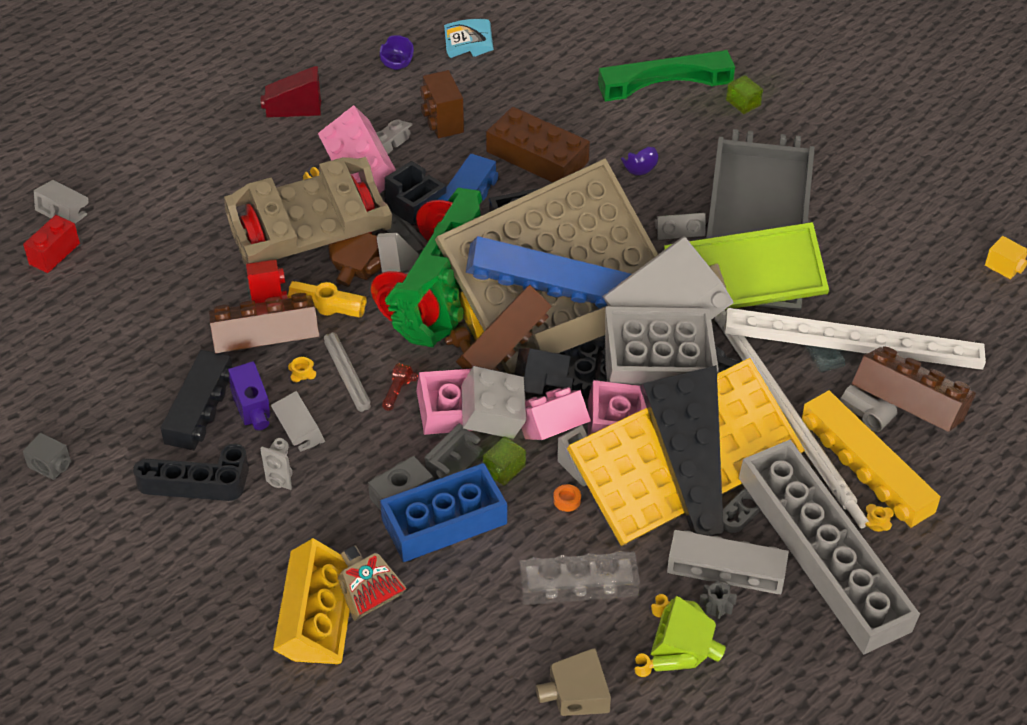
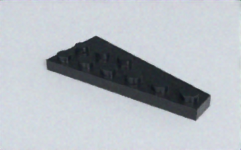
[640,365,724,536]

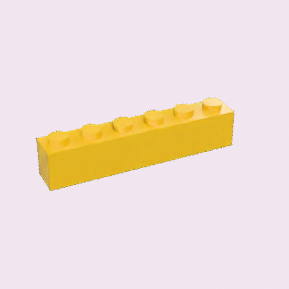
[802,390,941,528]

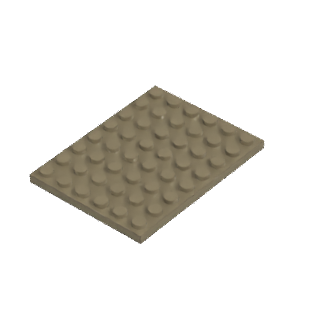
[435,158,658,374]

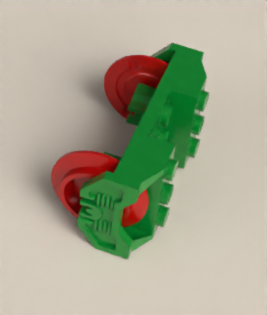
[371,188,482,348]

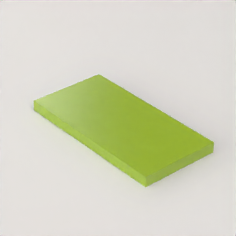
[664,222,829,310]

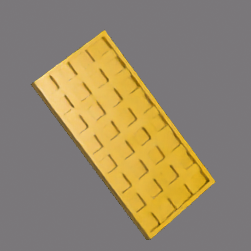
[567,358,805,546]

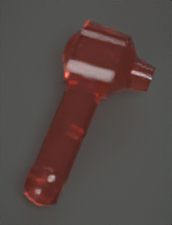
[382,363,419,411]

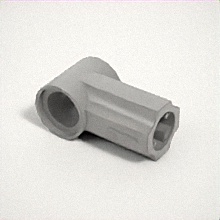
[840,385,897,432]

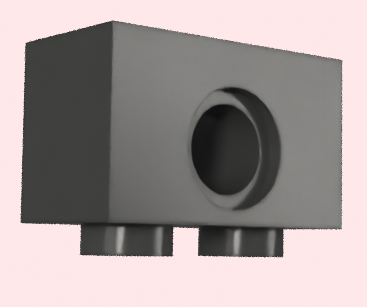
[368,456,433,511]

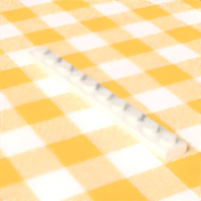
[725,308,986,370]

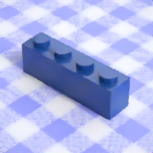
[438,153,498,201]

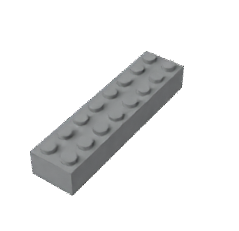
[739,439,920,655]

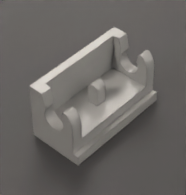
[34,180,88,224]
[271,391,325,452]

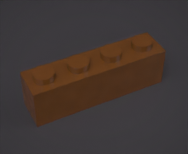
[455,285,552,371]

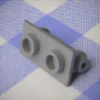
[376,120,412,154]
[655,213,706,240]
[260,438,293,490]

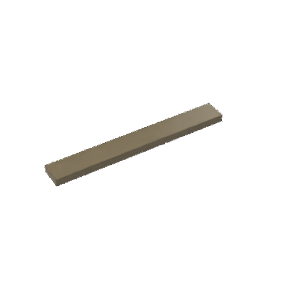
[533,263,726,354]

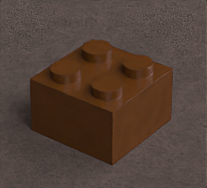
[420,70,464,138]

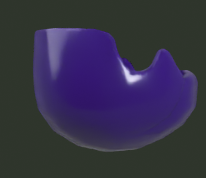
[379,35,414,70]
[621,147,658,176]

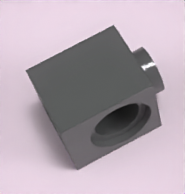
[23,433,71,480]

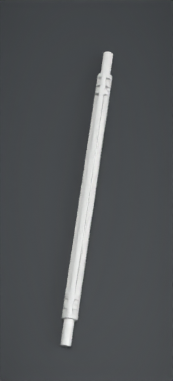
[715,310,869,528]

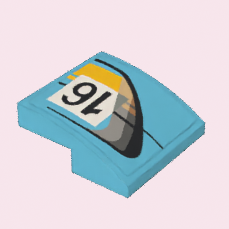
[444,19,494,58]

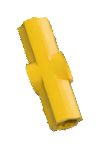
[287,281,367,317]

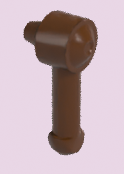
[445,326,471,353]

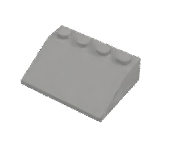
[602,236,734,320]
[605,306,719,386]

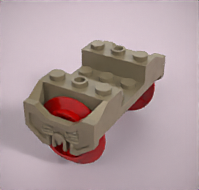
[224,157,392,265]

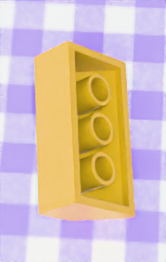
[273,538,349,664]

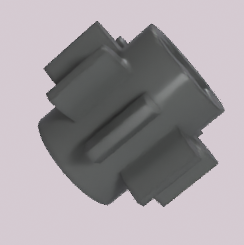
[699,581,737,619]

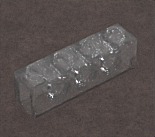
[520,551,640,605]

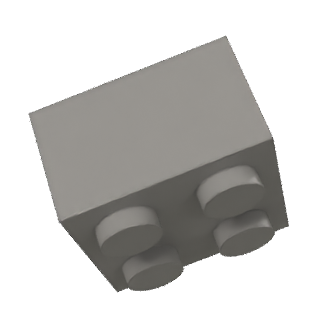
[462,366,526,439]

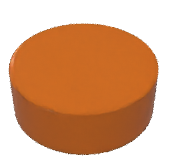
[553,484,581,512]

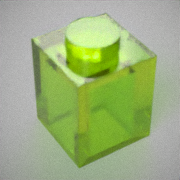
[726,75,763,114]
[483,436,526,486]

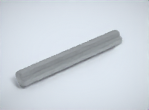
[324,332,371,412]

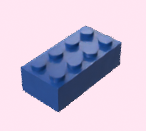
[380,463,507,562]

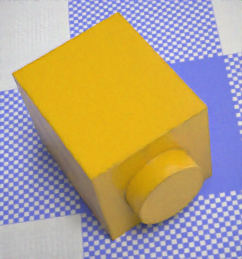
[985,236,1027,279]

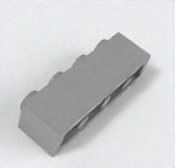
[667,530,789,595]

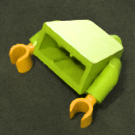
[634,594,726,677]

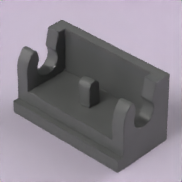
[425,423,483,480]

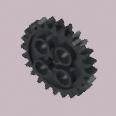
[560,335,607,398]

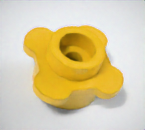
[288,357,316,382]
[865,504,894,532]

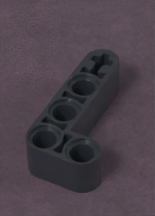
[133,443,249,501]

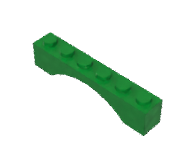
[598,50,735,102]

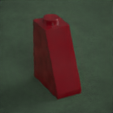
[261,66,321,117]

